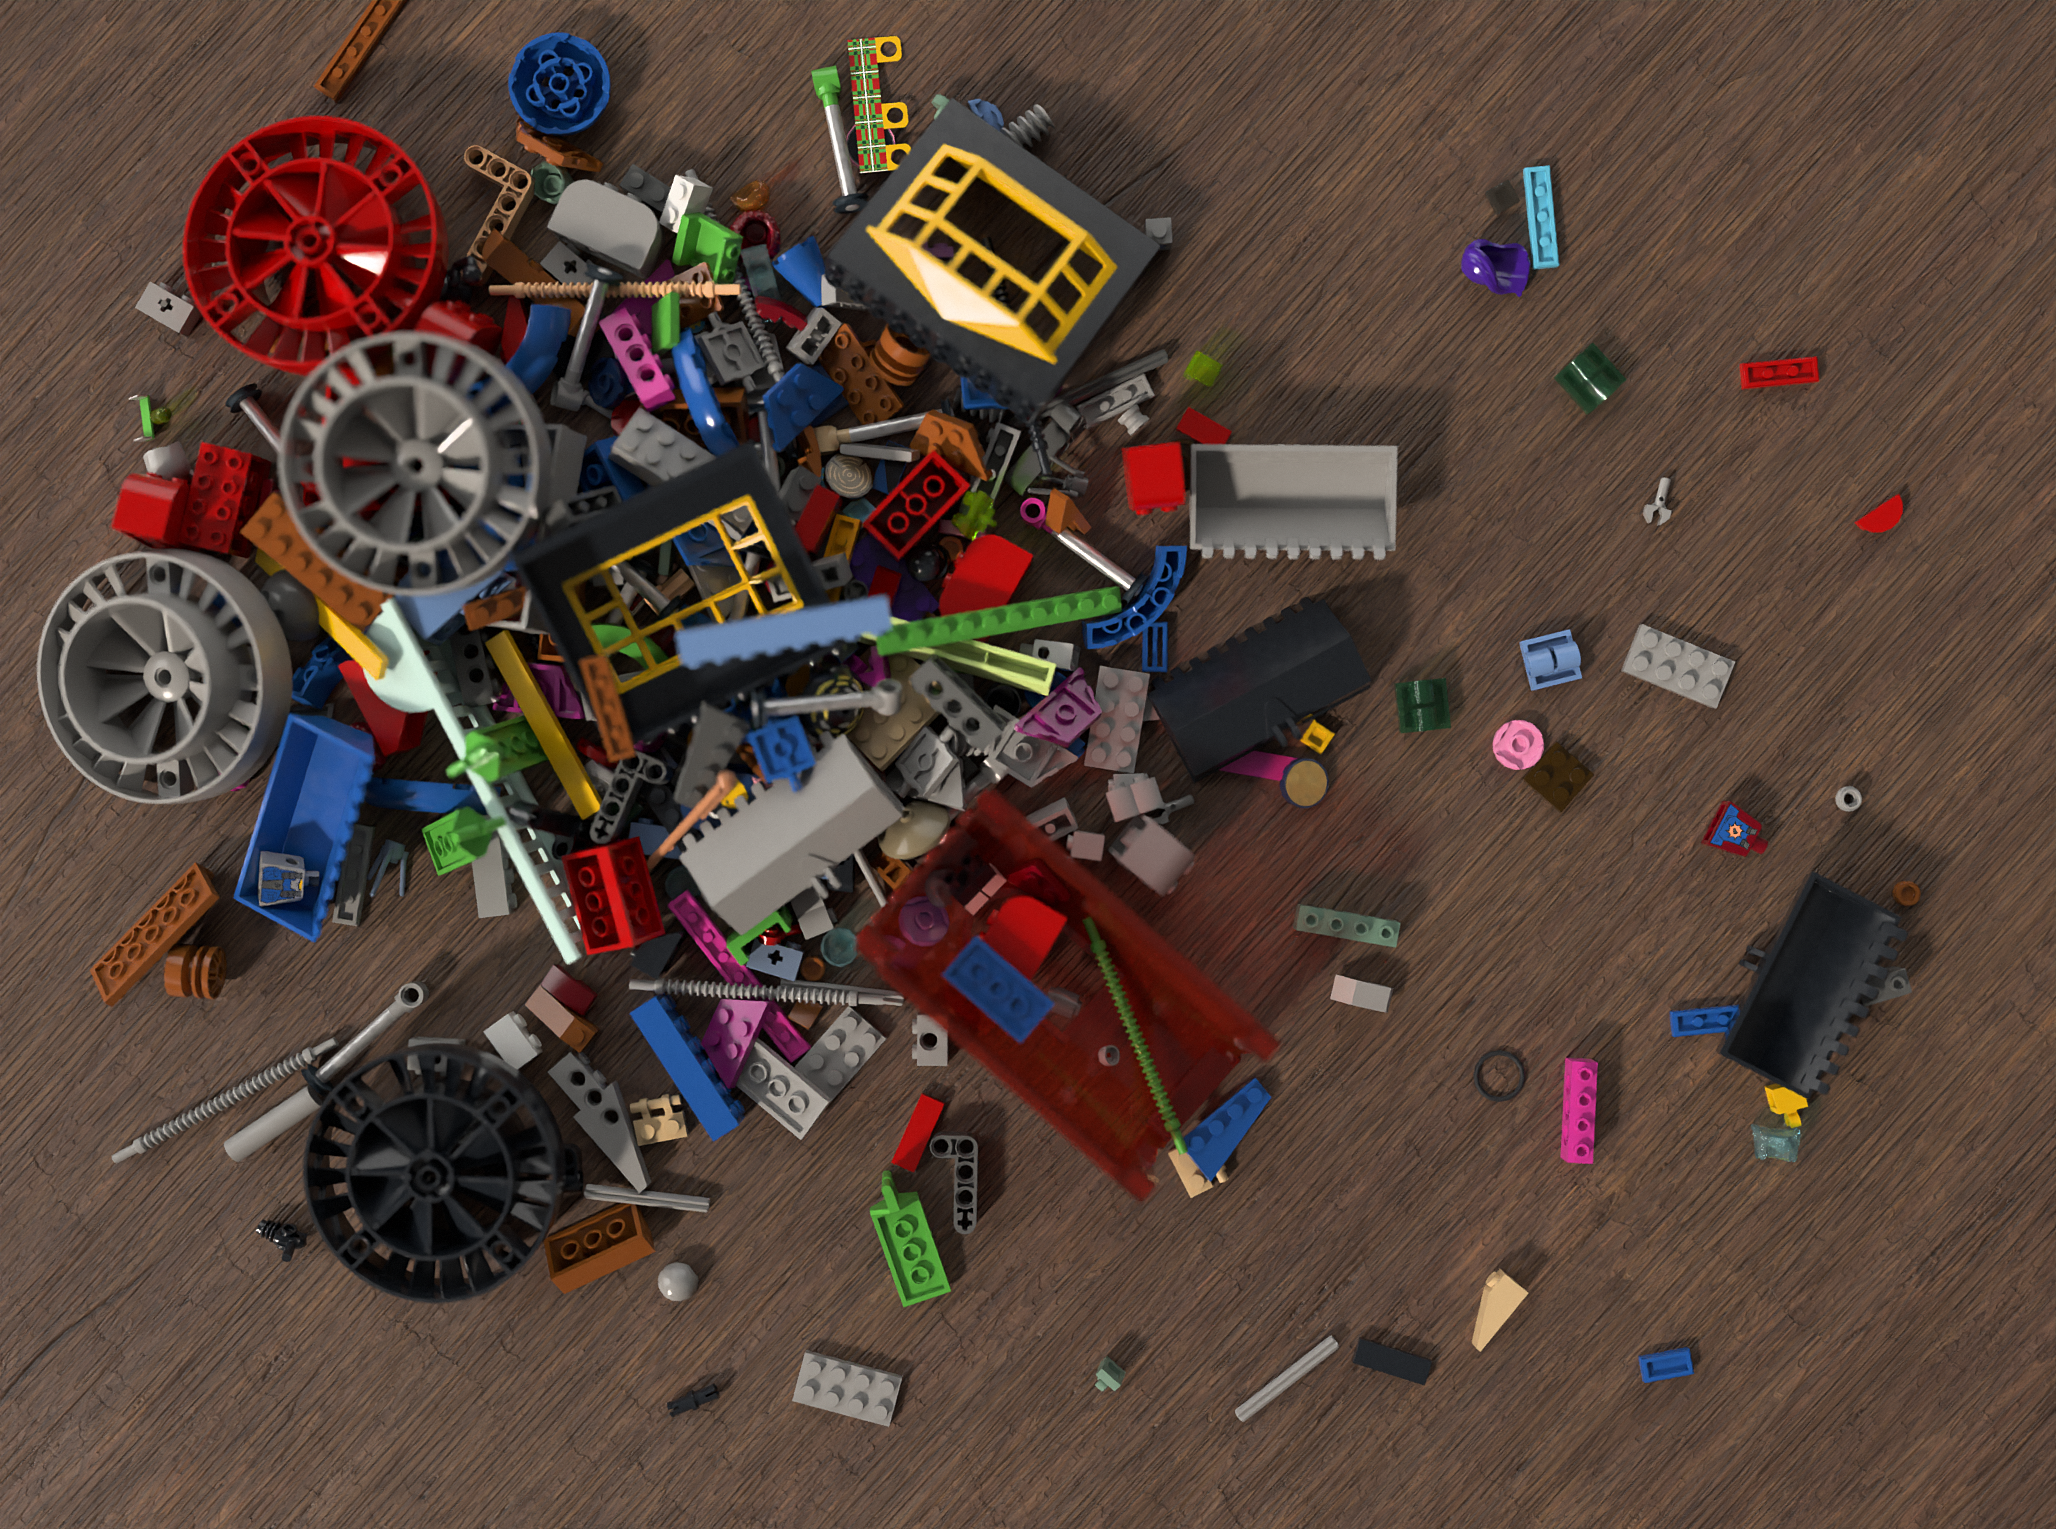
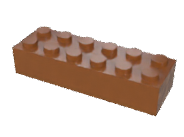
[241,493,395,633]

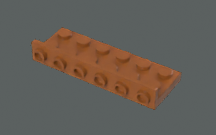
[90,862,220,1007]

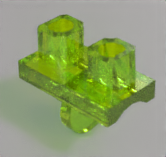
[951,490,997,541]

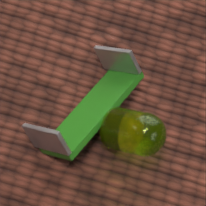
[129,395,172,442]

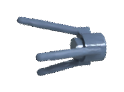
[367,839,409,897]

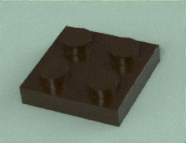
[1522,741,1594,812]

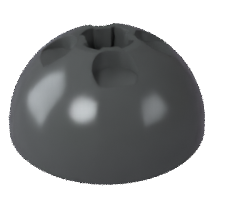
[260,568,320,642]

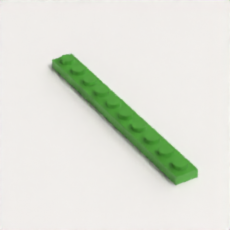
[876,586,1122,655]

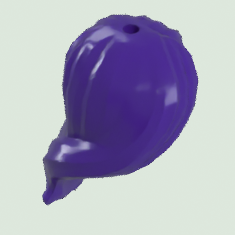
[1461,239,1530,297]

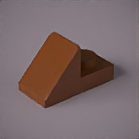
[1045,488,1091,535]

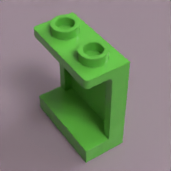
[672,212,743,284]
[726,905,792,966]

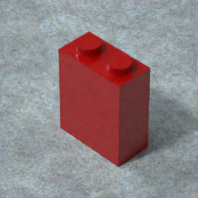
[795,484,843,555]

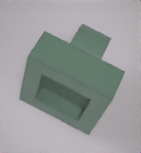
[1095,1356,1126,1391]

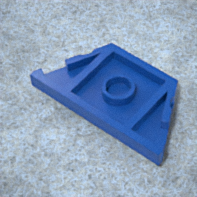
[763,364,844,452]
[672,522,744,567]

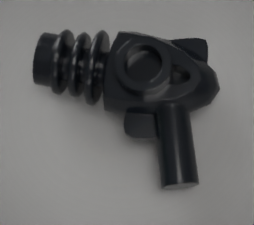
[256,1219,307,1262]

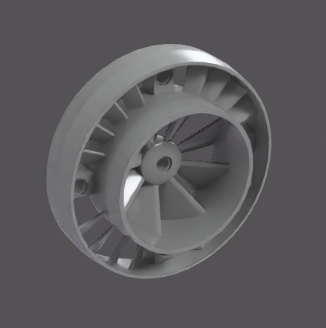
[279,332,552,597]
[37,548,292,804]

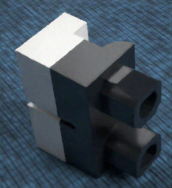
[943,854,1007,915]

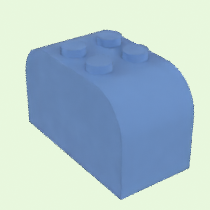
[395,563,515,646]

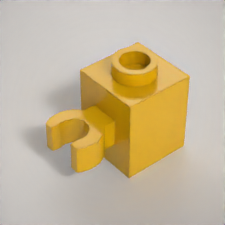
[1764,1083,1808,1128]

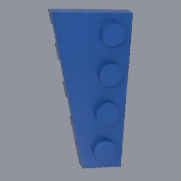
[1183,1078,1271,1182]

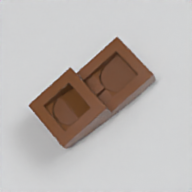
[796,425,821,478]
[870,851,913,891]

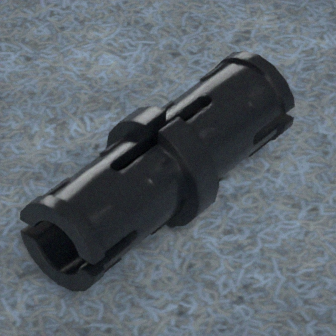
[667,1383,720,1418]

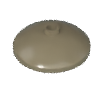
[878,800,950,859]

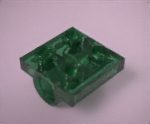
[1553,343,1627,415]
[1394,678,1451,733]

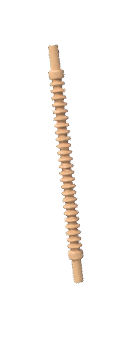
[489,281,741,298]

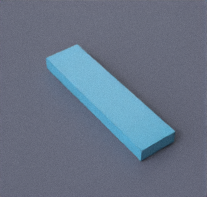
[1523,165,1559,270]

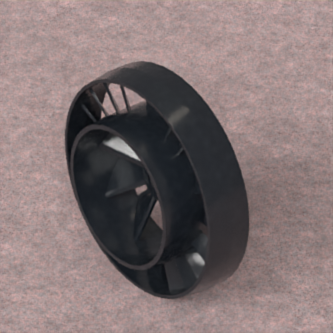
[303,1043,566,1303]

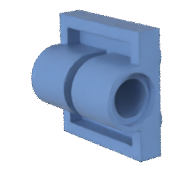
[1519,629,1582,691]

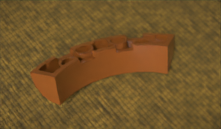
[482,229,601,337]

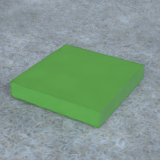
[652,292,680,356]

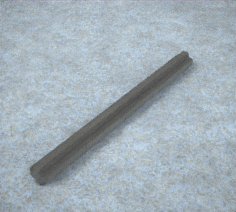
[1006,349,1169,430]

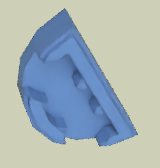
[968,99,1004,131]

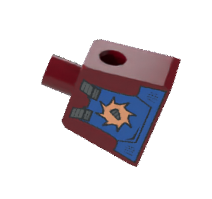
[1701,801,1768,857]

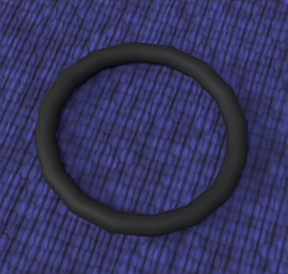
[1473,1050,1525,1102]

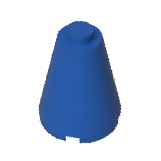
[771,235,828,308]

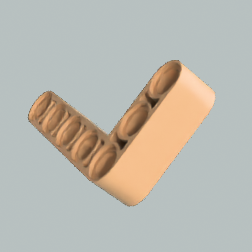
[461,145,535,286]

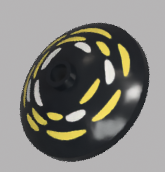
[799,666,865,741]

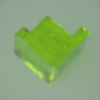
[1183,350,1223,387]

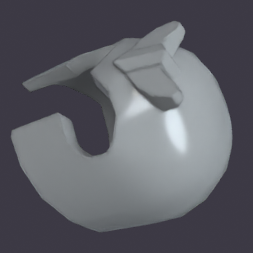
[143,441,194,482]

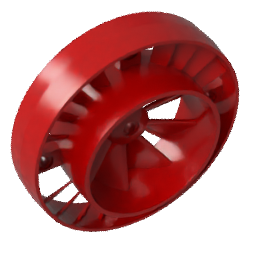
[183,116,449,377]

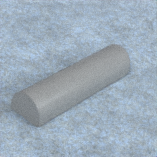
[224,1085,323,1162]

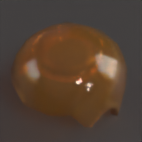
[730,180,770,213]

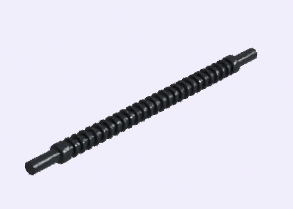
[982,237,1052,477]

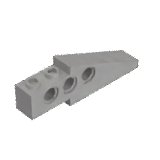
[548,1049,651,1193]

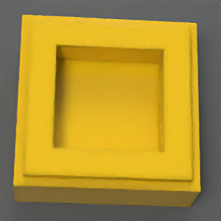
[1299,720,1335,755]

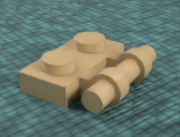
[630,1094,689,1146]
[1168,1148,1229,1198]

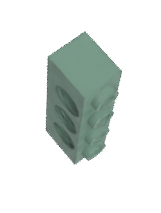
[1293,903,1400,948]

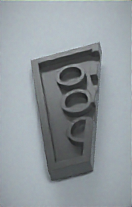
[674,702,750,809]

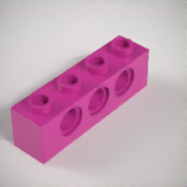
[598,307,676,413]
[1561,1057,1598,1164]

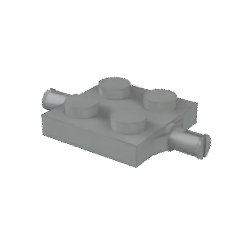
[697,312,766,394]
[895,725,959,798]

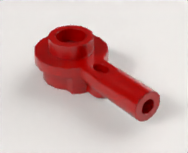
[758,924,803,946]

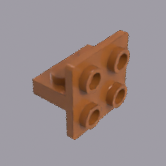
[666,262,724,328]

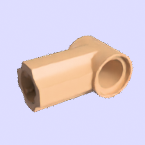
[644,569,696,615]

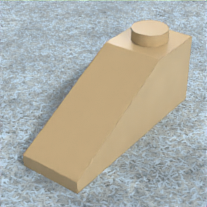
[1472,1269,1528,1352]

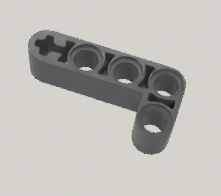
[1004,400,1087,497]
[590,751,673,844]
[930,1131,978,1234]

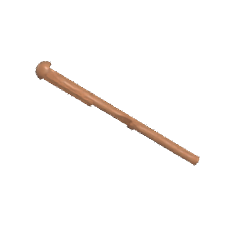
[646,771,736,872]

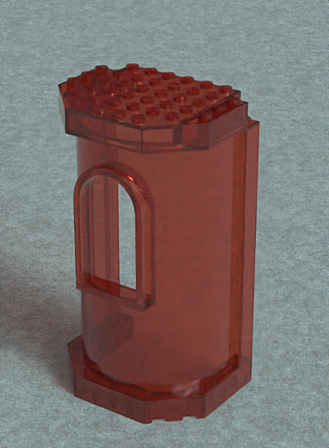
[854,788,1282,1204]

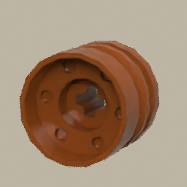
[869,323,931,386]
[164,943,227,1000]

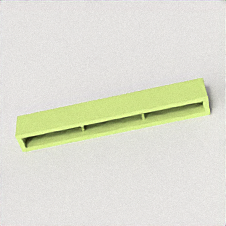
[855,617,1056,696]

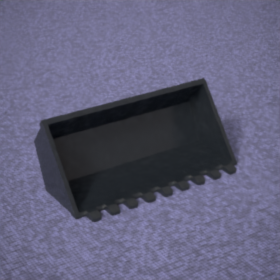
[1147,597,1371,784]
[1716,871,1909,1100]

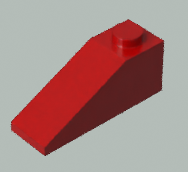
[500,295,529,366]

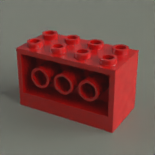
[178,442,272,559]
[561,836,665,955]

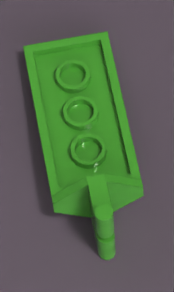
[447,715,549,782]
[421,807,506,876]
[869,1170,951,1307]

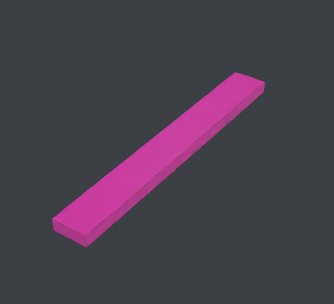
[667,889,811,1063]

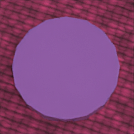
[898,896,950,946]

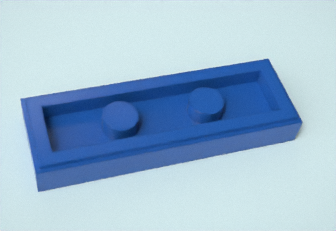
[1669,1004,1740,1037]

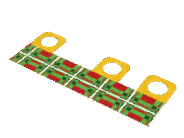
[847,36,911,173]

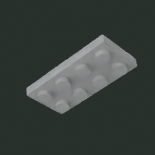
[1621,624,1735,709]
[1084,666,1150,774]
[794,1006,887,1100]
[736,1037,832,1140]
[792,1350,903,1427]

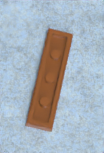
[580,653,636,762]

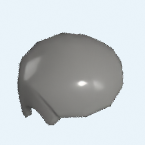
[658,1262,699,1301]

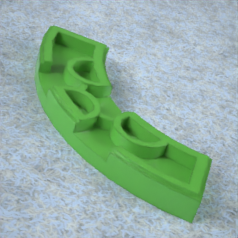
[591,623,670,670]

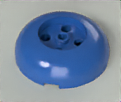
[508,32,611,136]

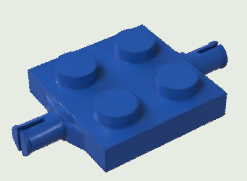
[748,715,816,793]

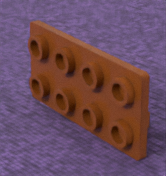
[817,323,904,425]

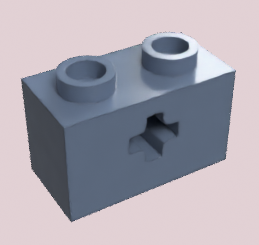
[746,936,806,982]

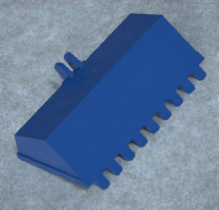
[233,714,374,942]

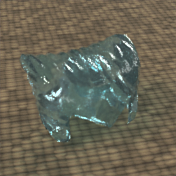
[1751,1124,1801,1163]

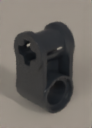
[828,853,855,892]

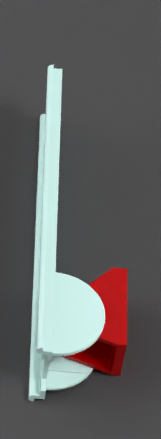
[338,598,583,964]

